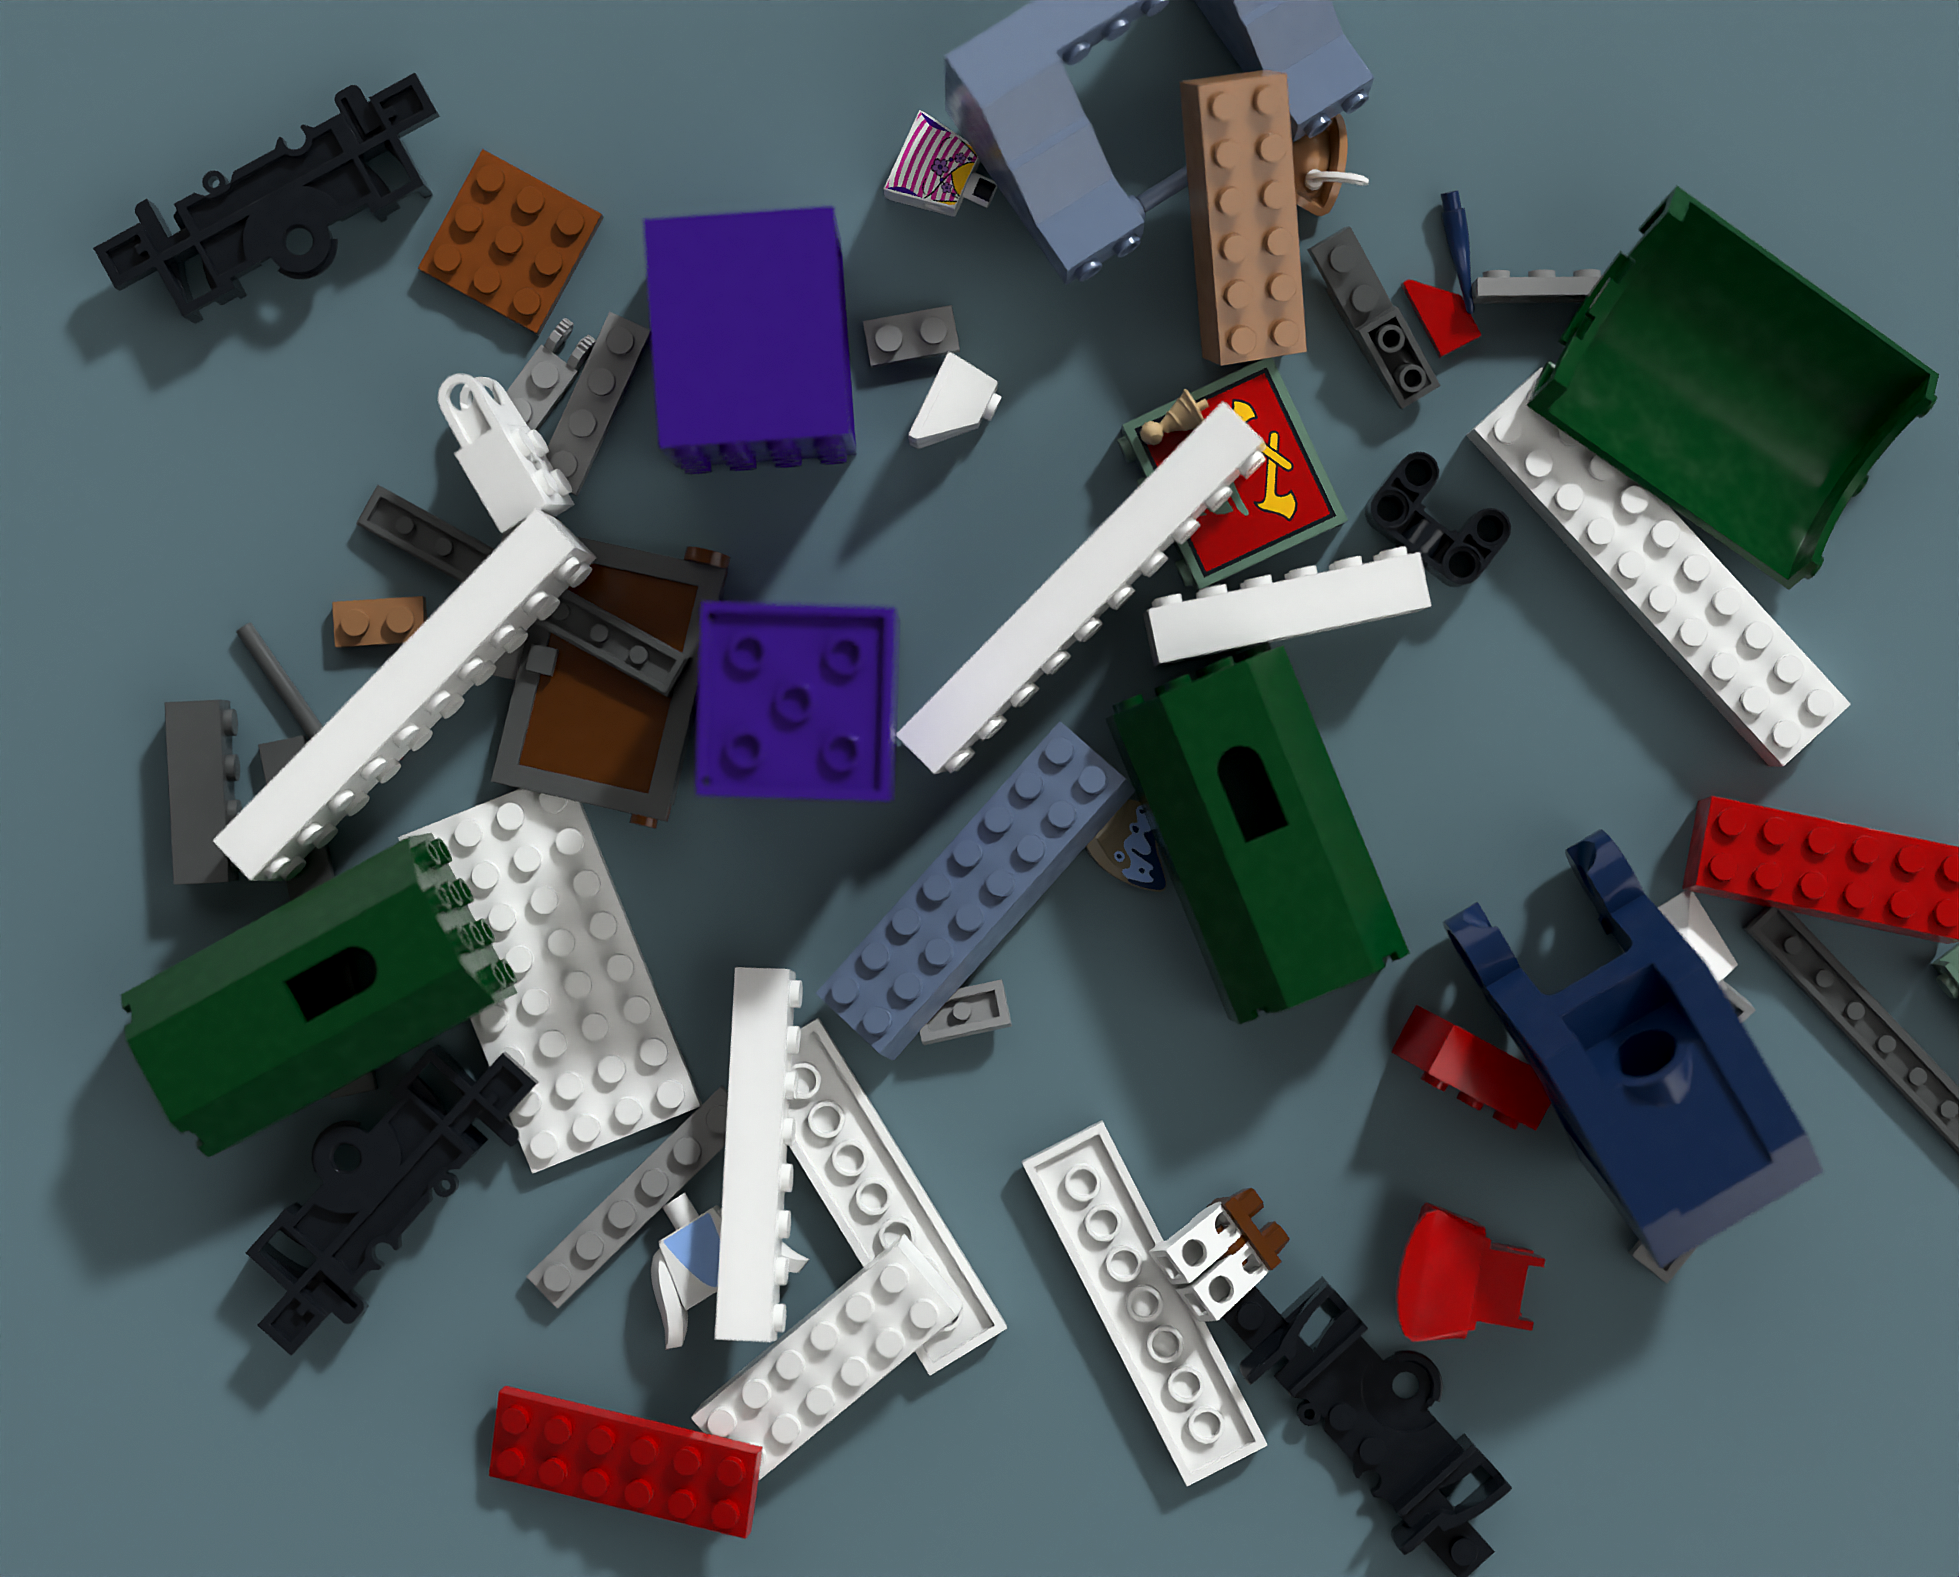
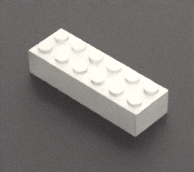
[1143,546,1431,667]
[691,1234,963,1481]

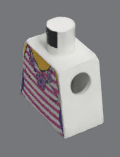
[884,110,997,216]

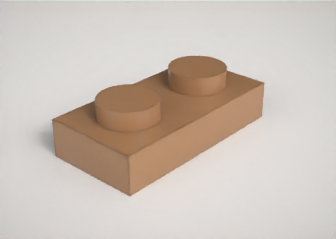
[332,596,427,648]

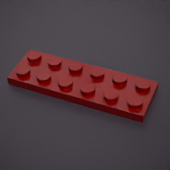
[489,1386,763,1539]

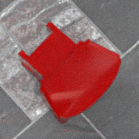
[1396,1202,1546,1342]

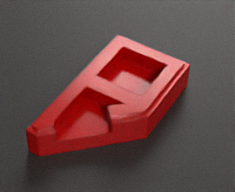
[1401,279,1482,358]

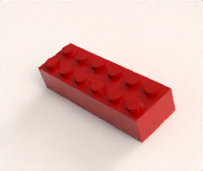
[1682,796,1959,944]

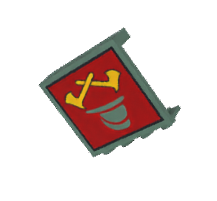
[1117,358,1348,593]

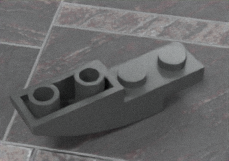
[1307,226,1441,409]

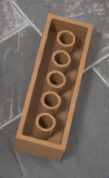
[1180,70,1307,366]

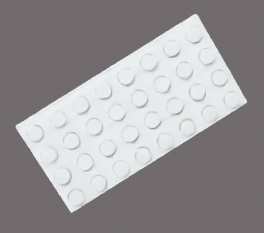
[398,789,702,1174]

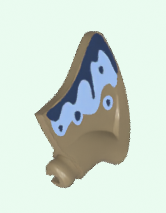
[1085,799,1167,892]

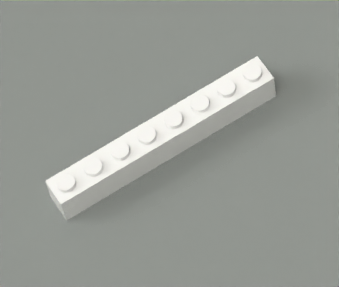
[715,967,803,1342]

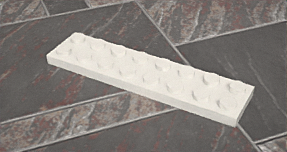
[788,1017,1007,1375]
[1022,1120,1268,1486]

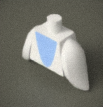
[650,1193,810,1350]

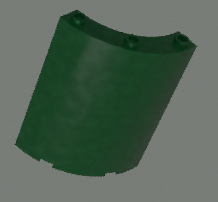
[1526,186,1939,590]

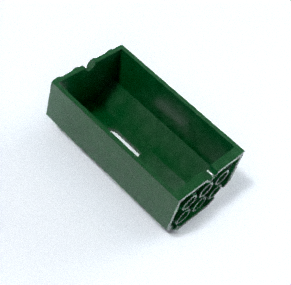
[1105,642,1410,1024]
[121,833,518,1158]

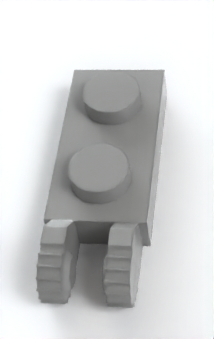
[506,318,596,431]

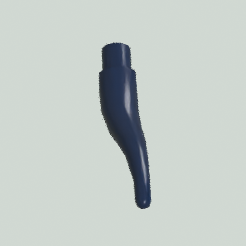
[1441,190,1475,314]

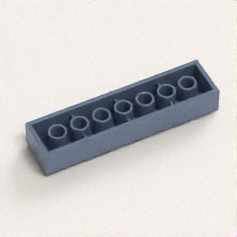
[816,721,1136,1061]

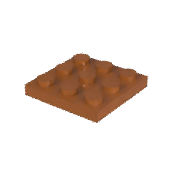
[418,149,604,336]

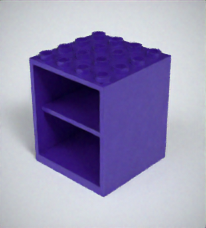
[643,206,857,474]
[696,602,900,801]

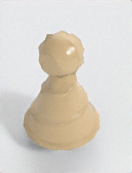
[1140,389,1209,446]

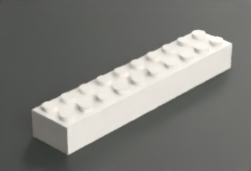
[1466,367,1851,767]
[896,401,1267,774]
[213,508,597,881]

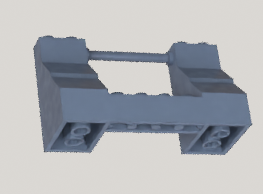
[945,0,1374,285]

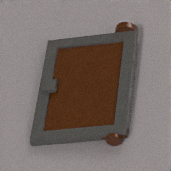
[491,536,731,829]

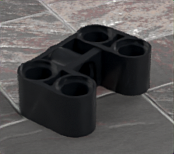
[1365,452,1511,588]

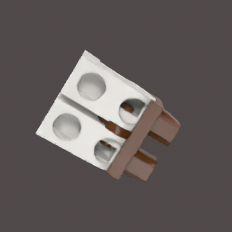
[1149,1188,1290,1322]

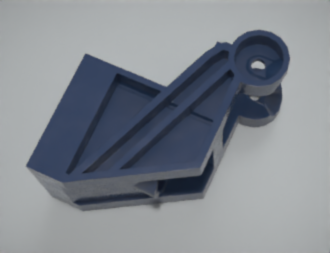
[1443,829,1824,1268]

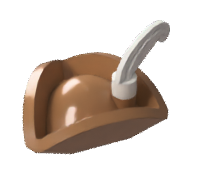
[1292,114,1369,216]

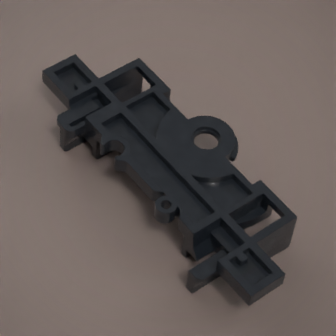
[93,73,440,324]
[246,1045,539,1356]
[1222,1276,1512,1577]

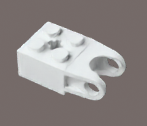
[438,374,575,533]

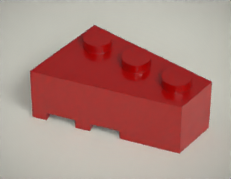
[1391,1005,1551,1131]

